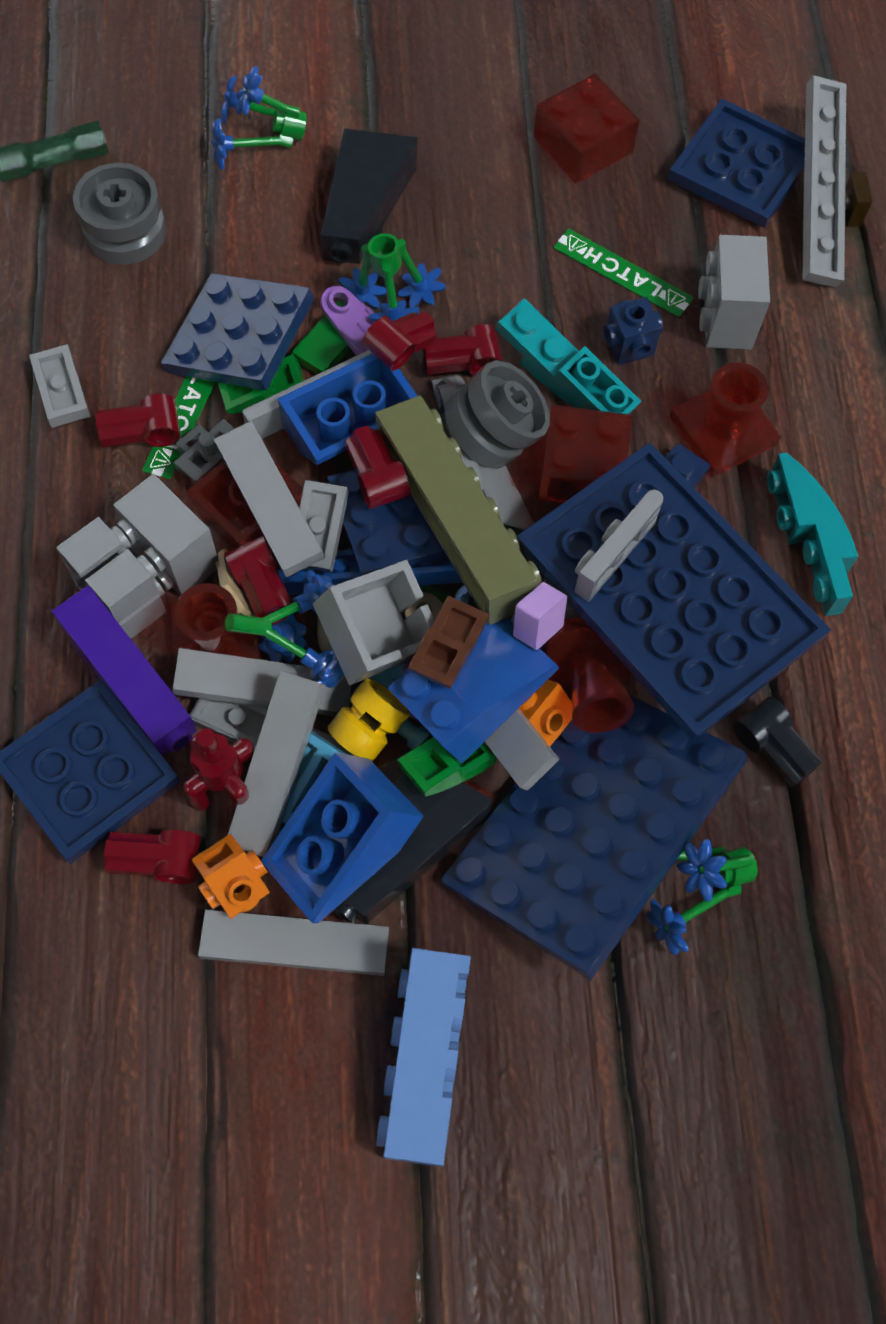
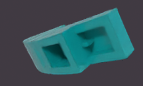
[495,298,642,429]
[767,453,859,616]

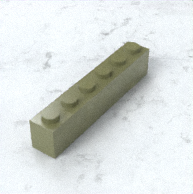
[375,395,541,625]

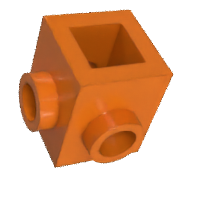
[519,680,578,746]
[191,834,270,919]

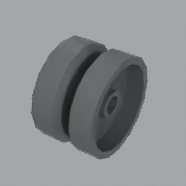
[73,162,167,265]
[445,360,550,469]

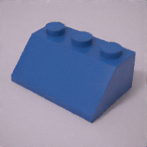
[278,353,417,465]

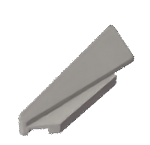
[431,375,534,536]

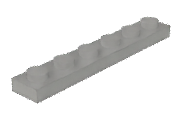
[802,75,846,288]

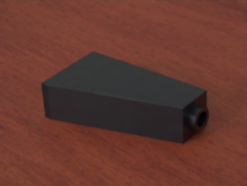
[321,128,418,264]
[333,771,492,924]

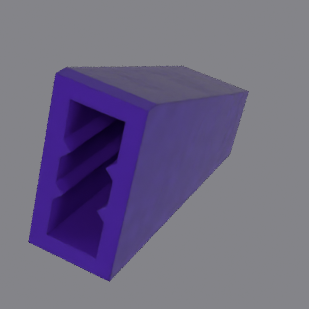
[52,585,197,756]

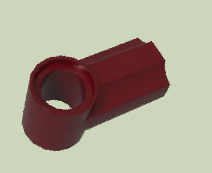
[362,312,437,372]
[423,324,502,375]
[95,393,180,447]
[345,426,411,510]
[225,535,292,625]
[104,830,201,884]

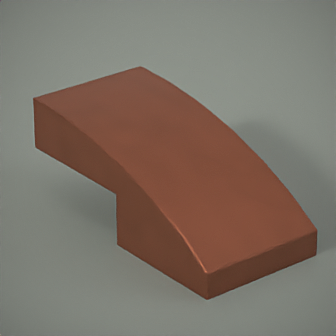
[408,596,489,690]

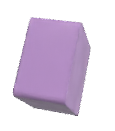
[513,582,567,650]

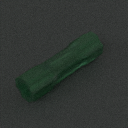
[0,120,109,182]

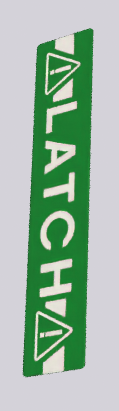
[554,229,693,317]
[142,376,215,479]

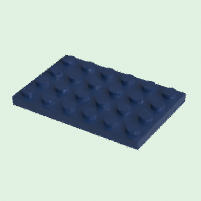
[517,442,831,742]
[440,678,747,981]

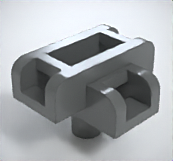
[174,419,235,492]

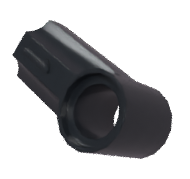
[733,696,823,788]

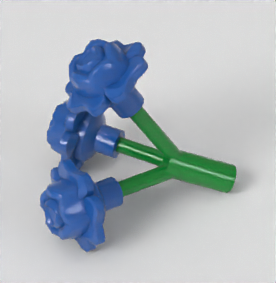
[225,570,344,688]

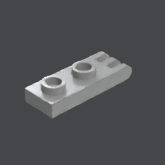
[574,490,663,602]

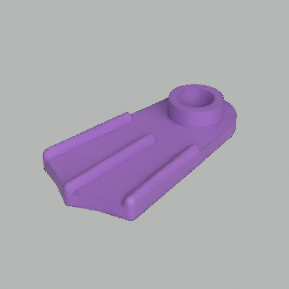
[320,286,374,356]

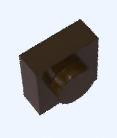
[845,172,873,227]

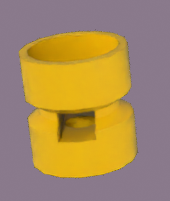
[328,678,411,762]

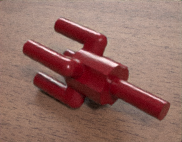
[183,728,255,811]

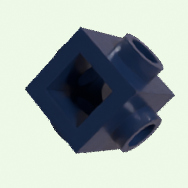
[603,297,663,366]

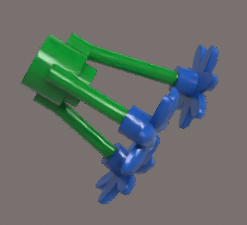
[211,66,307,170]
[338,233,446,322]
[646,839,758,955]

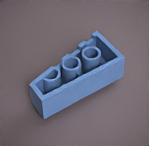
[376,948,471,1167]

